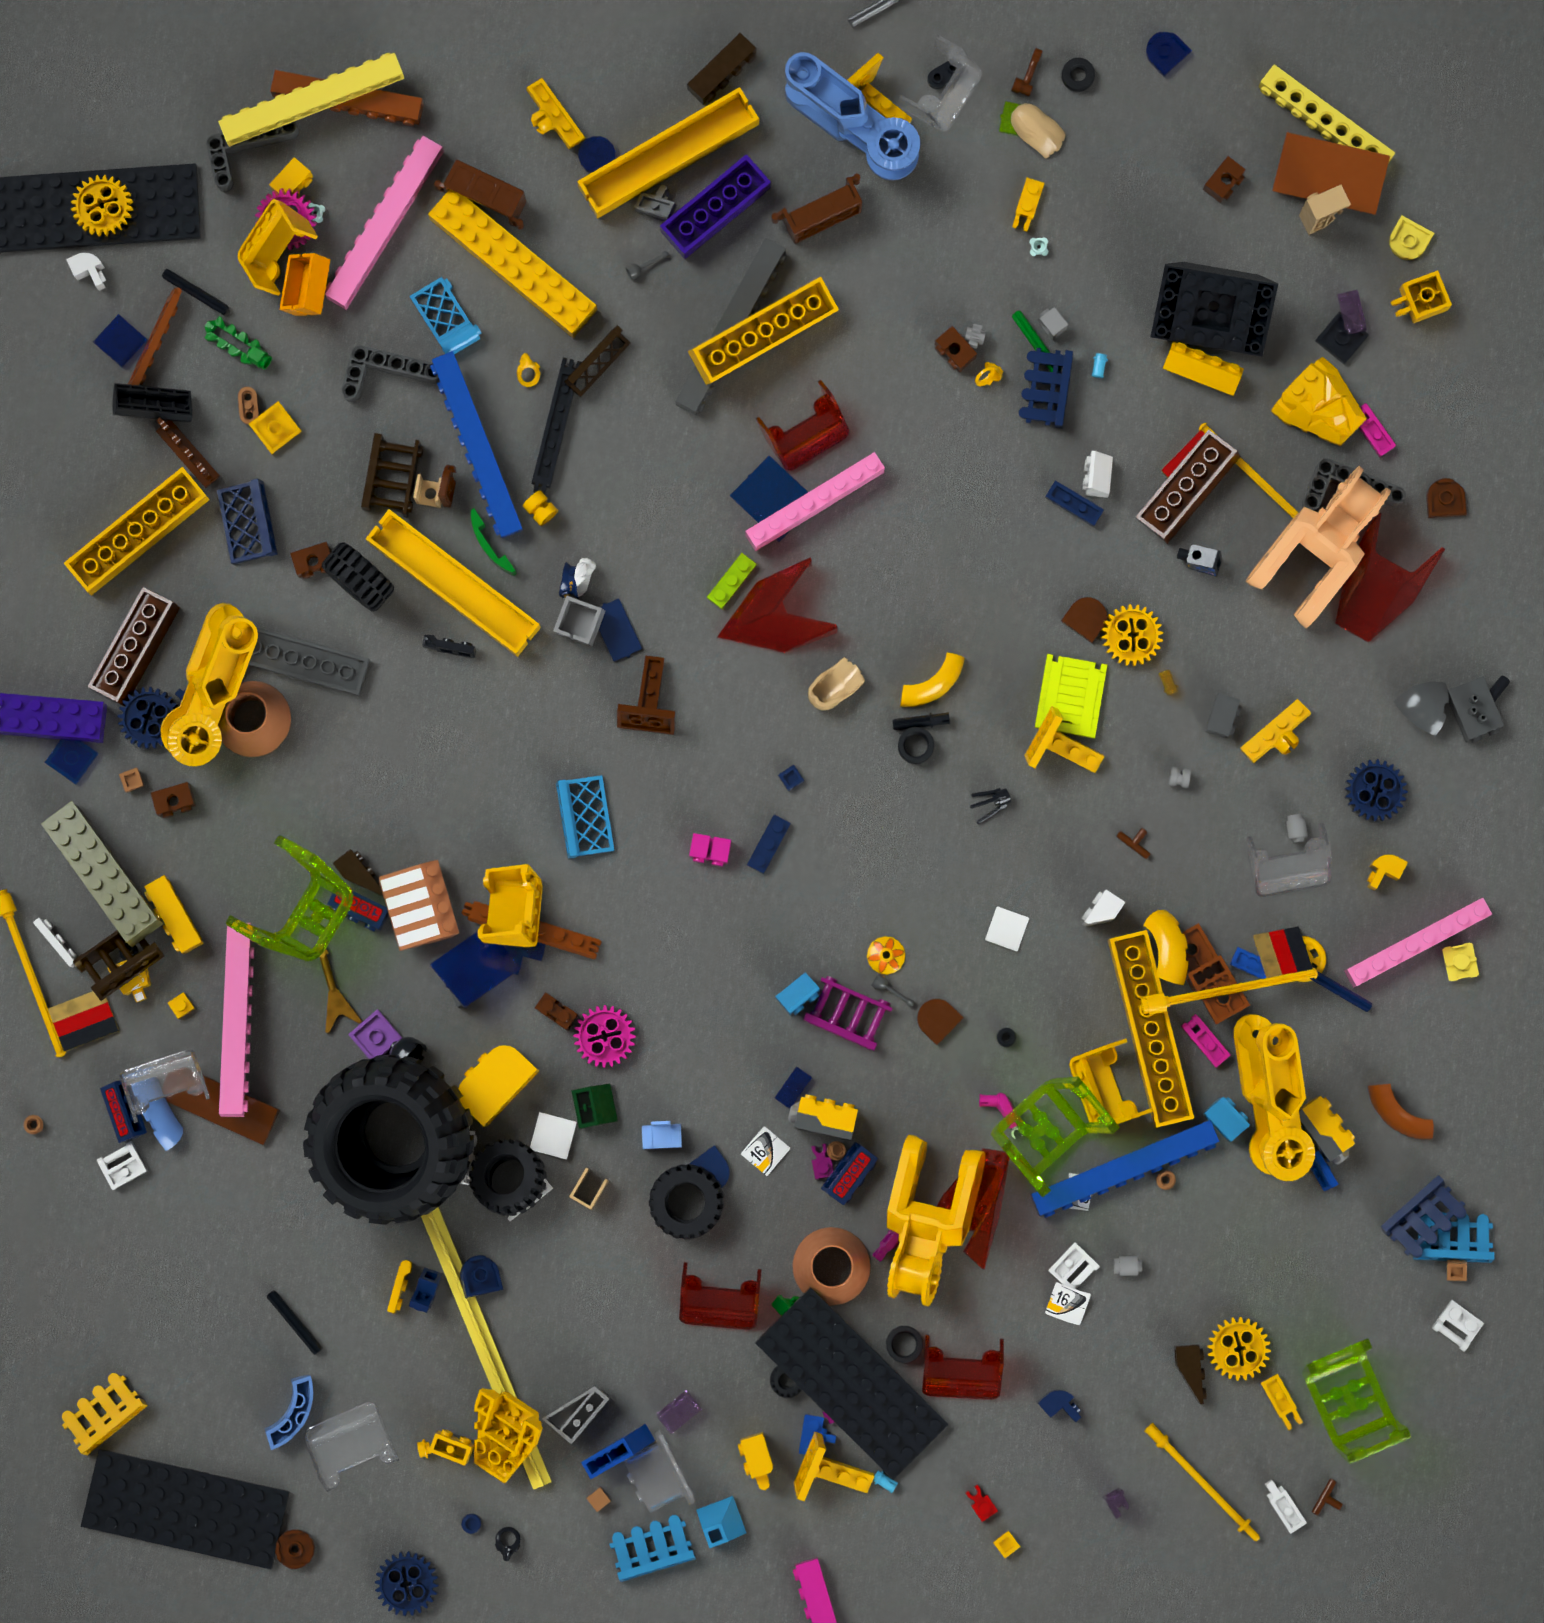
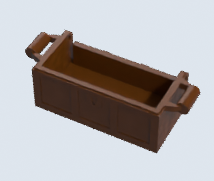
[434,160,526,230]
[771,173,862,244]

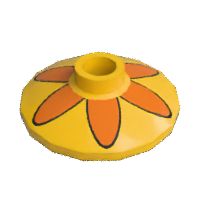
[867,936,905,975]

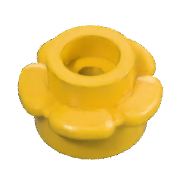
[417,1439,431,1458]

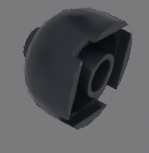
[389,1037,427,1061]

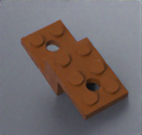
[1182,923,1250,1025]

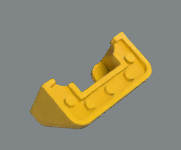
[478,864,542,947]

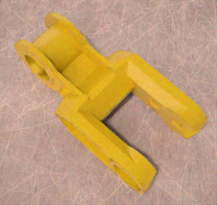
[160,603,258,766]
[1234,1014,1315,1181]
[887,1134,985,1307]

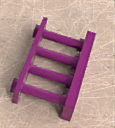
[803,976,893,1051]

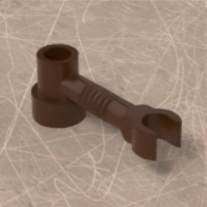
[1011,48,1043,96]

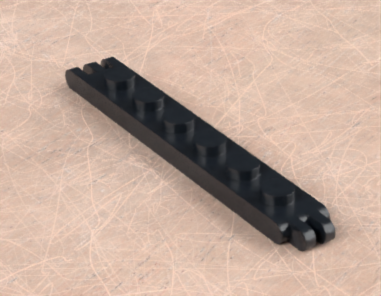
[531,357,581,494]

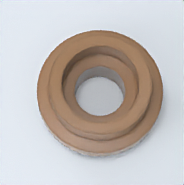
[24,1115,44,1134]
[1156,1170,1176,1190]

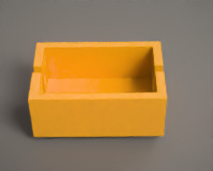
[279,253,331,316]

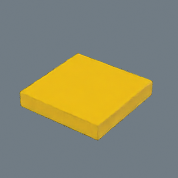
[248,401,302,454]

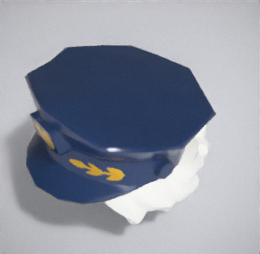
[559,558,596,599]

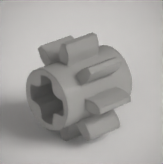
[965,324,986,348]

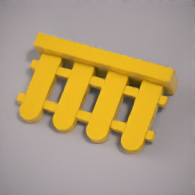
[62,1373,148,1455]

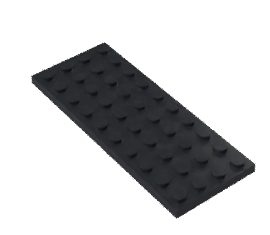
[755,1287,949,1480]
[80,1449,290,1569]

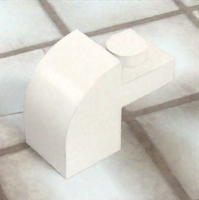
[66,253,106,291]

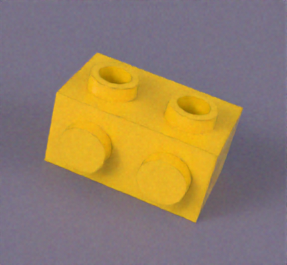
[269,157,313,197]
[428,1429,474,1466]

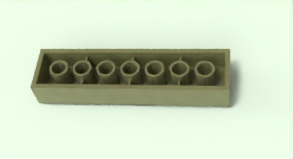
[41,801,163,947]

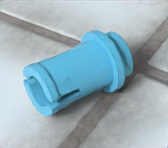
[1091,353,1108,378]
[873,1470,898,1493]

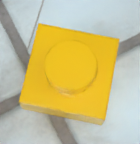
[168,992,195,1019]
[993,1531,1020,1558]

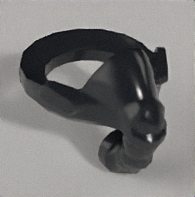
[495,1527,521,1561]

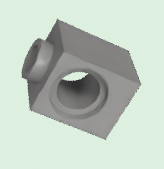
[1038,307,1068,340]

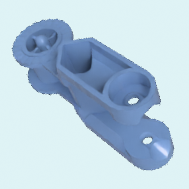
[785,52,920,180]

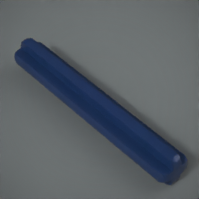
[1310,971,1372,1012]

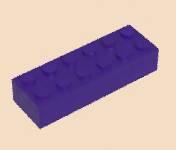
[660,154,771,259]
[0,693,107,743]

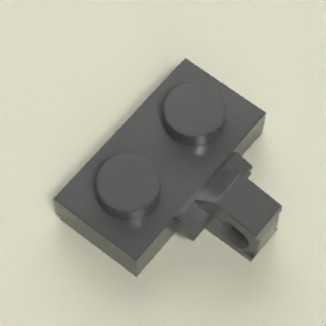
[634,184,677,221]

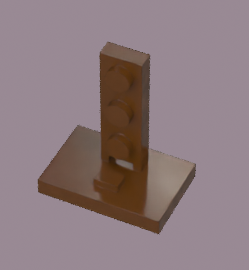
[617,656,675,735]

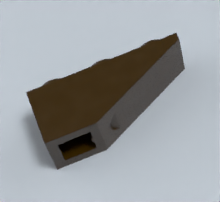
[333,849,384,897]
[1174,1344,1207,1404]

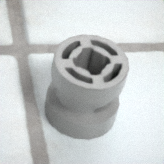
[1169,767,1191,788]

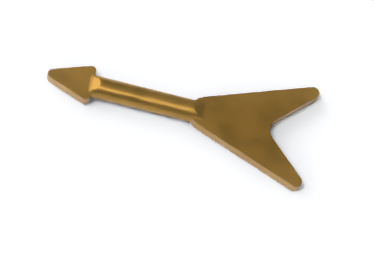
[316,940,362,1033]

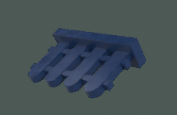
[1019,348,1074,429]
[1381,1175,1466,1258]

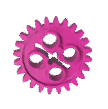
[255,188,317,250]
[573,1005,636,1068]

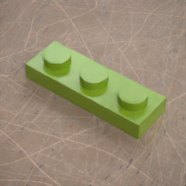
[707,553,757,610]

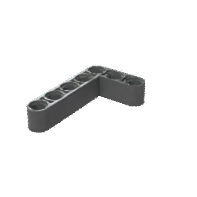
[206,121,299,192]
[342,346,440,402]
[1302,458,1406,511]

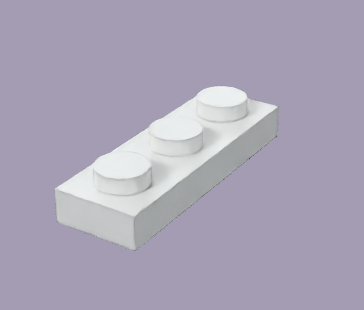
[33,918,78,968]

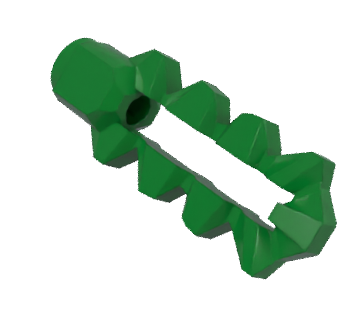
[204,316,272,369]

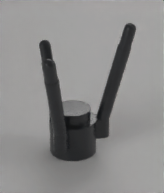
[970,788,1011,824]

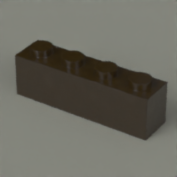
[687,33,756,105]

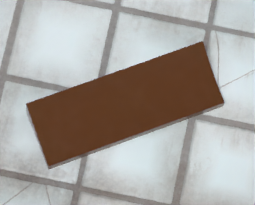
[1136,429,1241,544]
[87,587,181,707]
[162,1062,280,1145]

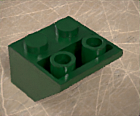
[571,1083,618,1129]

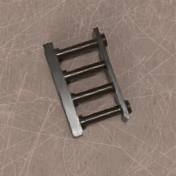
[361,433,423,518]
[73,930,164,1001]

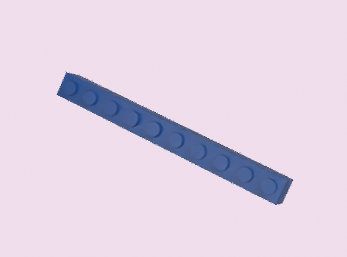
[430,351,523,538]
[1030,1120,1220,1218]

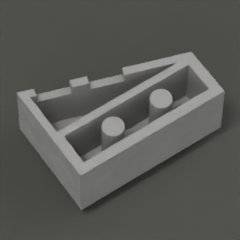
[542,1385,610,1444]

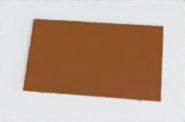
[1272,132,1390,215]

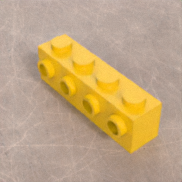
[1162,341,1244,396]
[144,875,204,954]

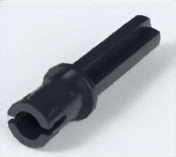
[893,712,950,730]

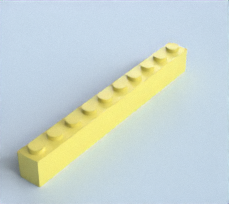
[218,53,405,147]

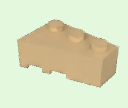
[1299,185,1351,235]

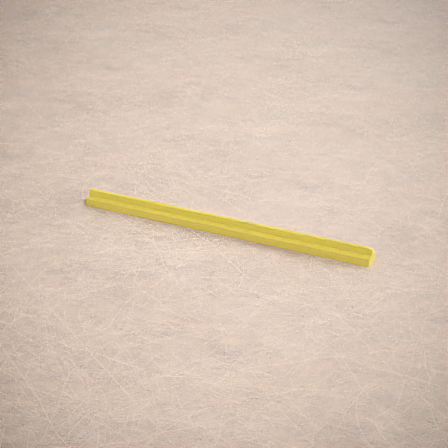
[421,1207,552,1490]

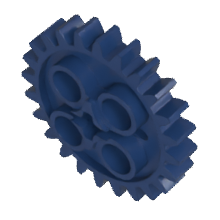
[117,687,178,749]
[1344,759,1408,822]
[375,1551,439,1616]

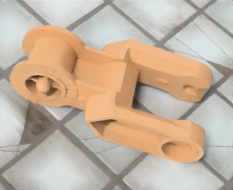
[1246,466,1391,628]

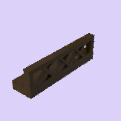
[564,325,631,397]

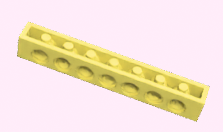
[1259,64,1395,164]

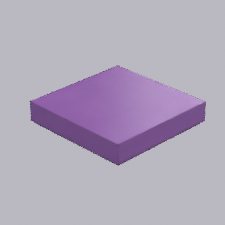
[348,1009,402,1059]

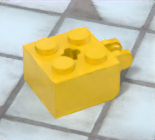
[1391,270,1452,324]
[738,1432,773,1491]

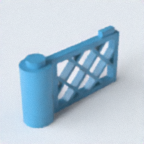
[410,277,482,355]

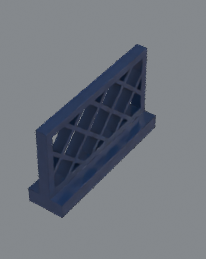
[217,479,278,564]

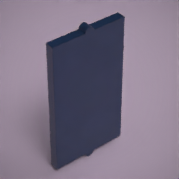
[599,598,642,662]

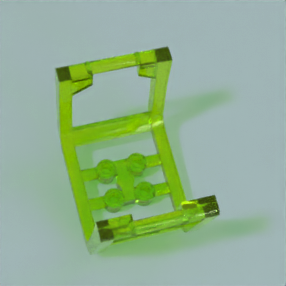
[226,835,353,961]
[990,1076,1119,1197]
[1302,1338,1412,1464]

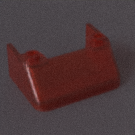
[756,380,849,471]
[679,1262,762,1330]
[922,1335,1004,1400]

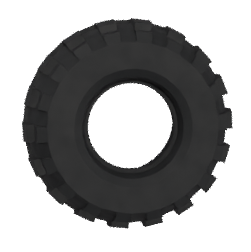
[303,1054,474,1225]

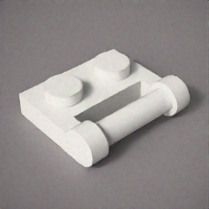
[97,1141,147,1190]
[1048,1242,1100,1289]
[1432,1300,1484,1352]

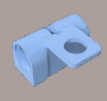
[642,1121,682,1150]

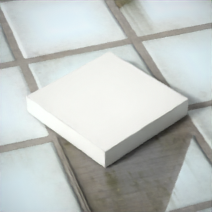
[530,1112,577,1160]

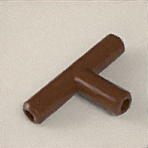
[1116,828,1150,859]
[1312,1479,1343,1516]

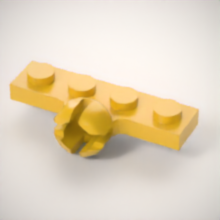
[526,78,585,149]
[1240,699,1311,764]

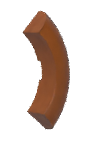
[1368,1084,1434,1140]

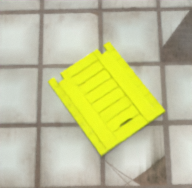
[1034,654,1107,739]

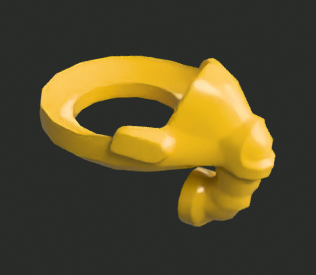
[517,353,540,387]
[975,362,1003,387]

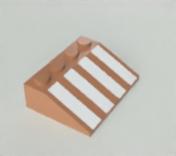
[378,860,459,951]

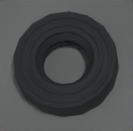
[1062,58,1095,92]

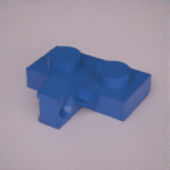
[799,1414,836,1454]

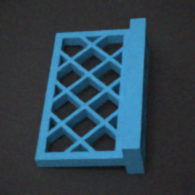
[556,775,614,859]

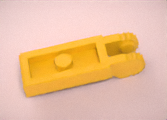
[1012,177,1045,232]
[387,1260,412,1314]
[1260,1374,1303,1431]

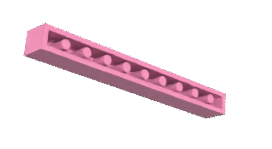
[325,136,444,310]
[219,922,255,1117]

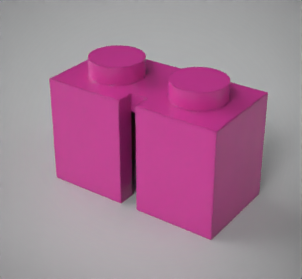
[689,833,731,866]

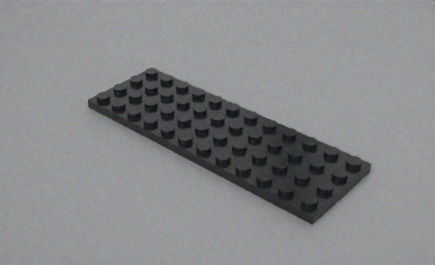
[0,163,201,253]

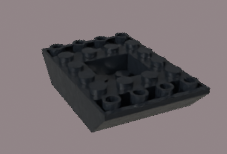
[1150,262,1278,357]

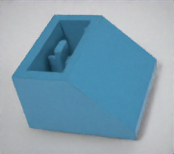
[775,972,820,1016]
[1203,1097,1250,1142]

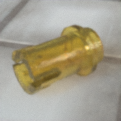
[1159,670,1178,695]

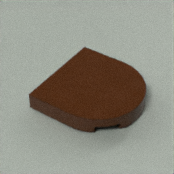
[438,464,457,508]
[1426,478,1467,518]
[1061,597,1107,643]
[917,999,964,1045]

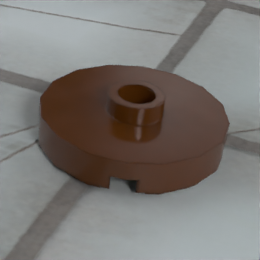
[275,1529,315,1569]

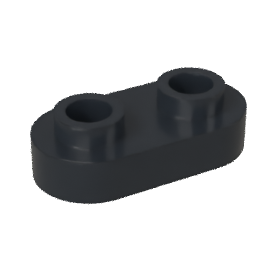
[927,59,962,89]

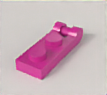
[1359,403,1396,457]
[1181,1014,1231,1068]

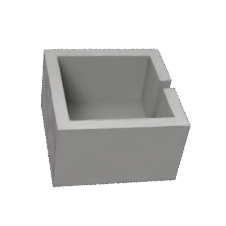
[553,596,606,647]

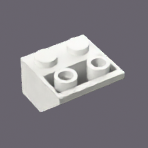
[1082,451,1113,498]
[1081,890,1125,927]

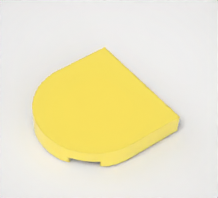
[1389,215,1435,260]

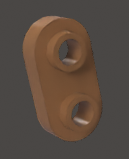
[238,387,259,425]

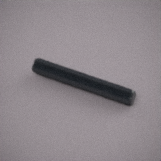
[162,269,229,315]
[267,1290,322,1355]

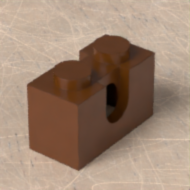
[1203,156,1246,203]
[934,326,977,372]
[290,541,331,579]
[151,782,196,818]
[535,992,578,1031]

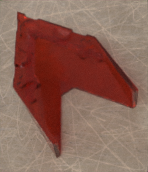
[717,557,838,653]

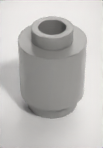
[1286,814,1308,843]
[1113,1256,1142,1276]

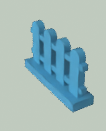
[1413,1212,1494,1263]
[610,1515,696,1582]

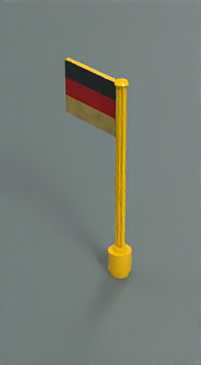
[0,889,119,1057]
[1141,926,1318,1015]

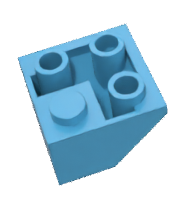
[696,1496,747,1548]

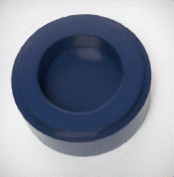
[461,1513,482,1534]

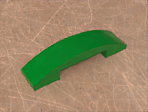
[471,508,517,576]

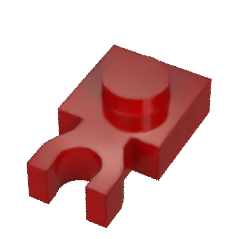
[965,1484,998,1522]

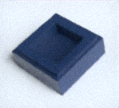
[778,765,804,792]

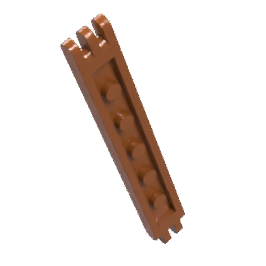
[128,287,182,385]
[461,901,602,959]

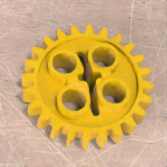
[71,175,133,237]
[1101,604,1163,666]
[1207,1317,1271,1381]

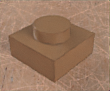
[119,768,144,793]
[1447,1260,1467,1281]

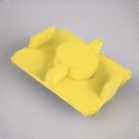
[1442,943,1479,982]

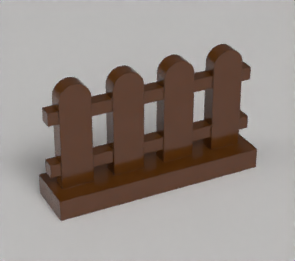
[156,417,220,488]

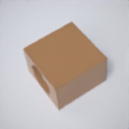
[586,1487,611,1512]

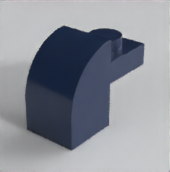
[409,1267,443,1313]
[1037,1390,1081,1422]

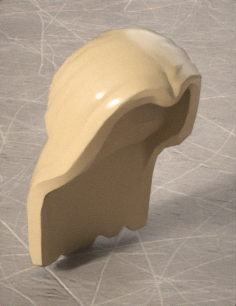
[1011,103,1065,159]
[808,657,865,710]

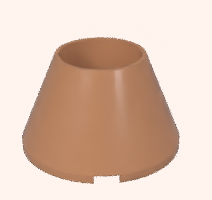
[218,681,291,757]
[793,1227,870,1305]

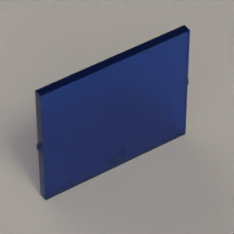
[730,456,808,542]
[430,931,521,1008]

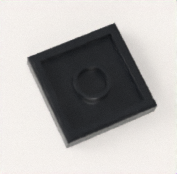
[1315,311,1369,365]

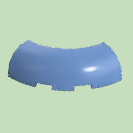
[129,1074,183,1151]
[264,1375,313,1450]

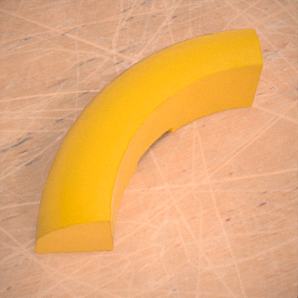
[900,653,965,707]
[1143,910,1189,985]

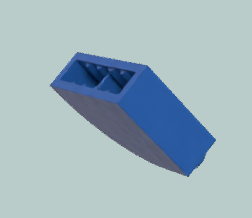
[581,1424,655,1479]

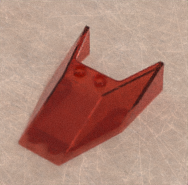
[1335,512,1445,643]
[937,1148,1011,1269]

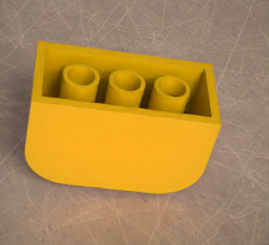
[458,1045,539,1127]

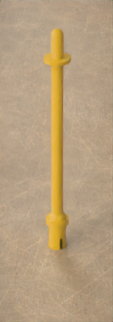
[1144,1422,1260,1541]

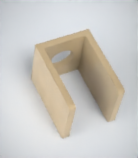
[413,474,442,508]
[569,1167,609,1210]

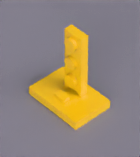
[847,53,912,123]
[1024,706,1104,773]
[794,1432,874,1501]

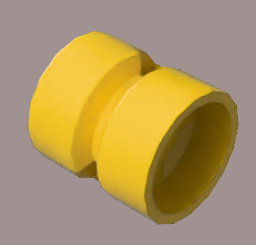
[523,490,559,526]

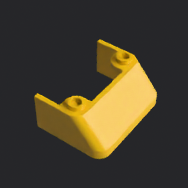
[238,199,318,296]
[1069,1038,1153,1131]

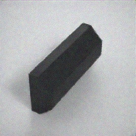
[112,383,193,422]

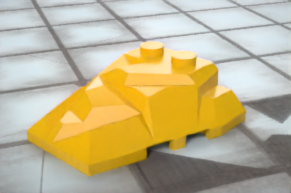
[1271,357,1366,447]
[474,1388,543,1483]

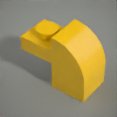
[1367,855,1408,890]

